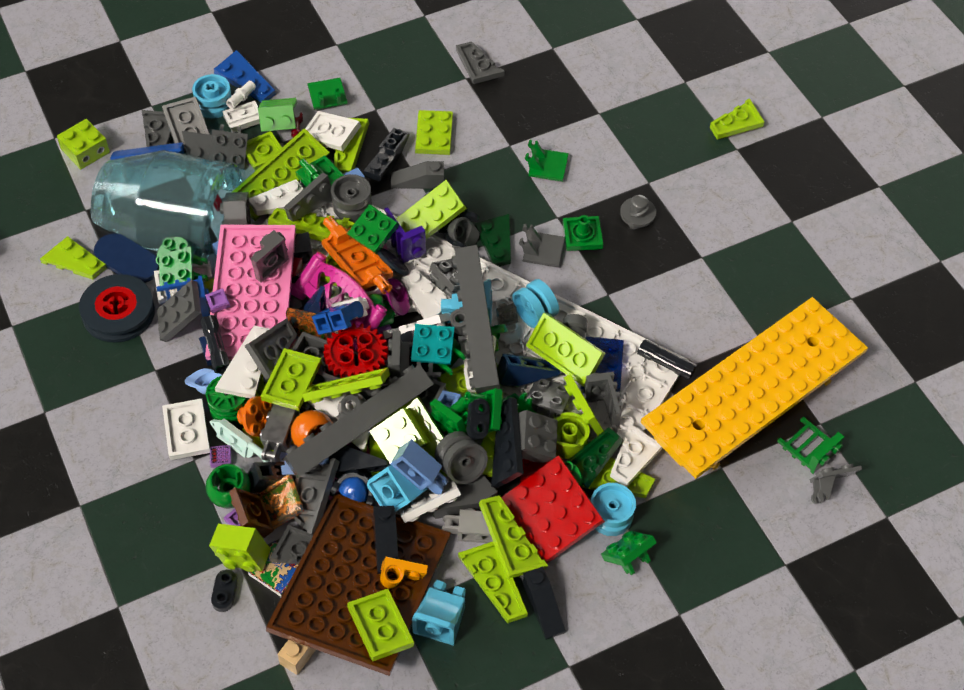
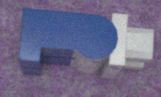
[312,297,369,335]

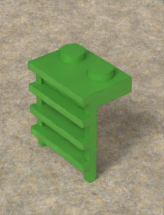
[258,97,298,132]

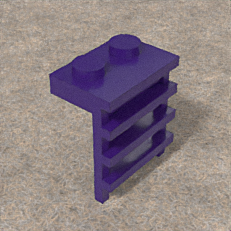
[384,207,426,263]

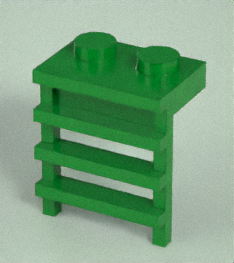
[777,417,845,474]

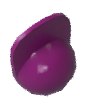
[383,278,410,316]

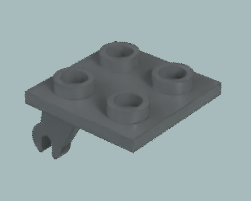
[209,124,248,169]
[519,224,565,268]
[526,379,571,419]
[810,464,862,504]

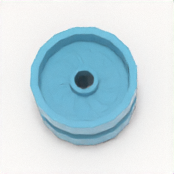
[192,74,232,118]
[512,279,559,328]
[591,483,636,536]

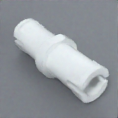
[226,81,256,109]

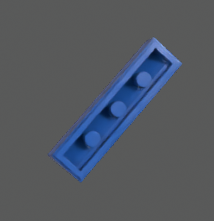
[110,142,185,164]

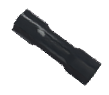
[200,315,230,374]
[637,339,697,380]

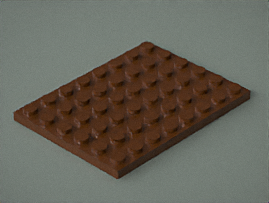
[266,493,451,676]

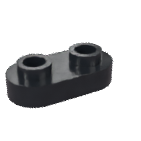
[466,398,490,440]
[211,569,238,612]

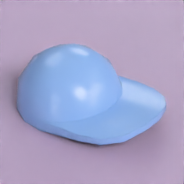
[184,368,222,395]

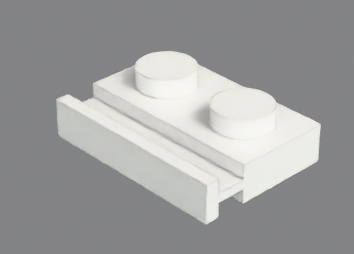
[223,101,260,132]

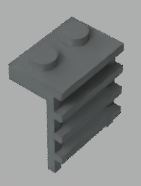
[388,331,441,380]
[583,371,623,433]

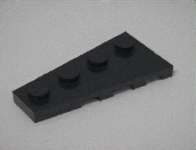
[491,397,524,488]

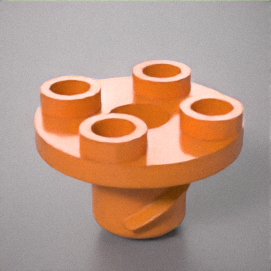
[237,396,272,437]

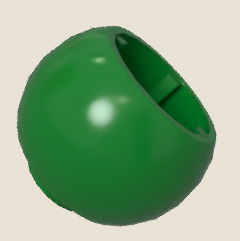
[206,464,251,509]

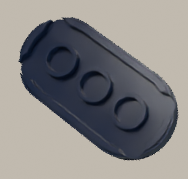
[94,234,159,283]

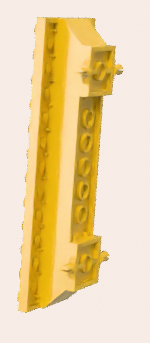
[641,297,868,479]

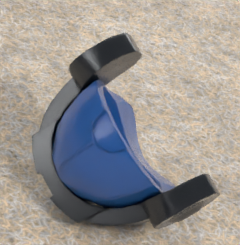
[329,469,374,506]

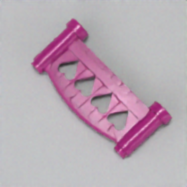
[291,251,387,352]

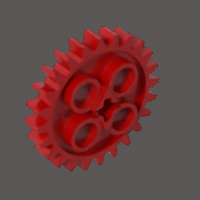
[323,323,388,378]

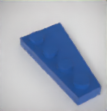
[214,50,276,103]

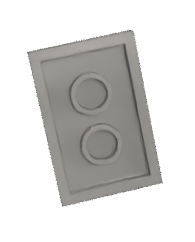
[162,96,209,153]

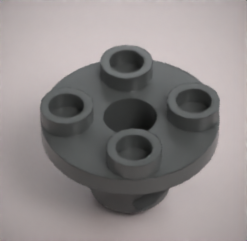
[620,195,656,229]

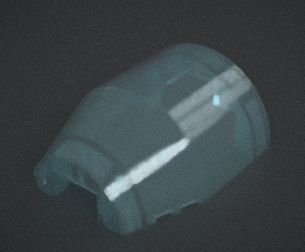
[91,150,242,258]

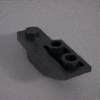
[364,128,409,182]

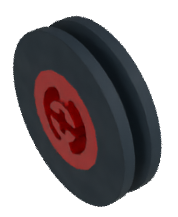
[79,274,155,342]

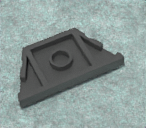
[294,458,340,536]

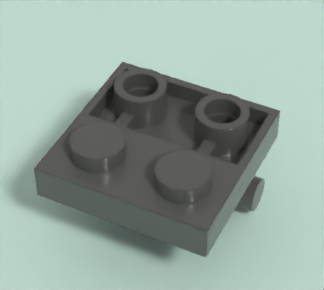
[429,259,460,299]

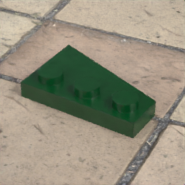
[475,214,511,267]
[568,427,622,489]

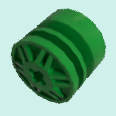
[206,376,250,426]

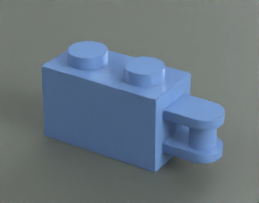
[390,439,448,495]

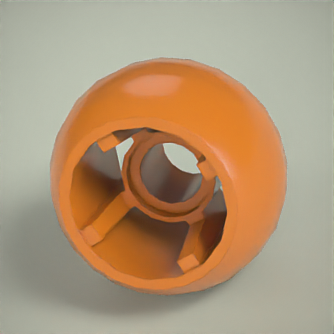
[291,410,333,447]

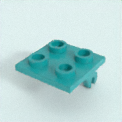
[411,324,455,365]

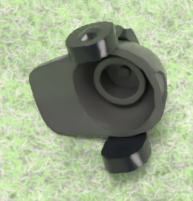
[445,212,480,249]

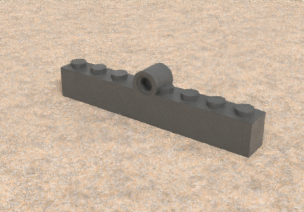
[450,245,500,394]
[284,364,433,478]

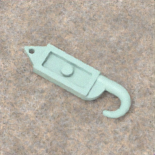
[209,419,270,462]

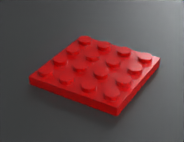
[501,455,605,564]

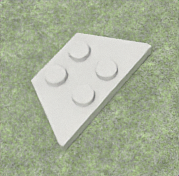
[308,391,373,452]

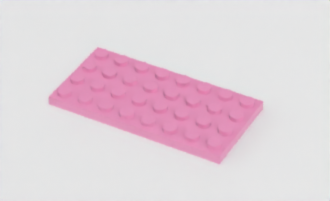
[205,225,296,360]

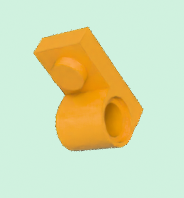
[380,557,428,588]

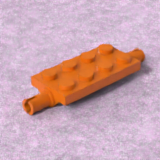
[322,216,393,294]

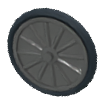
[377,248,409,275]

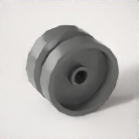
[331,174,372,221]
[434,431,488,484]

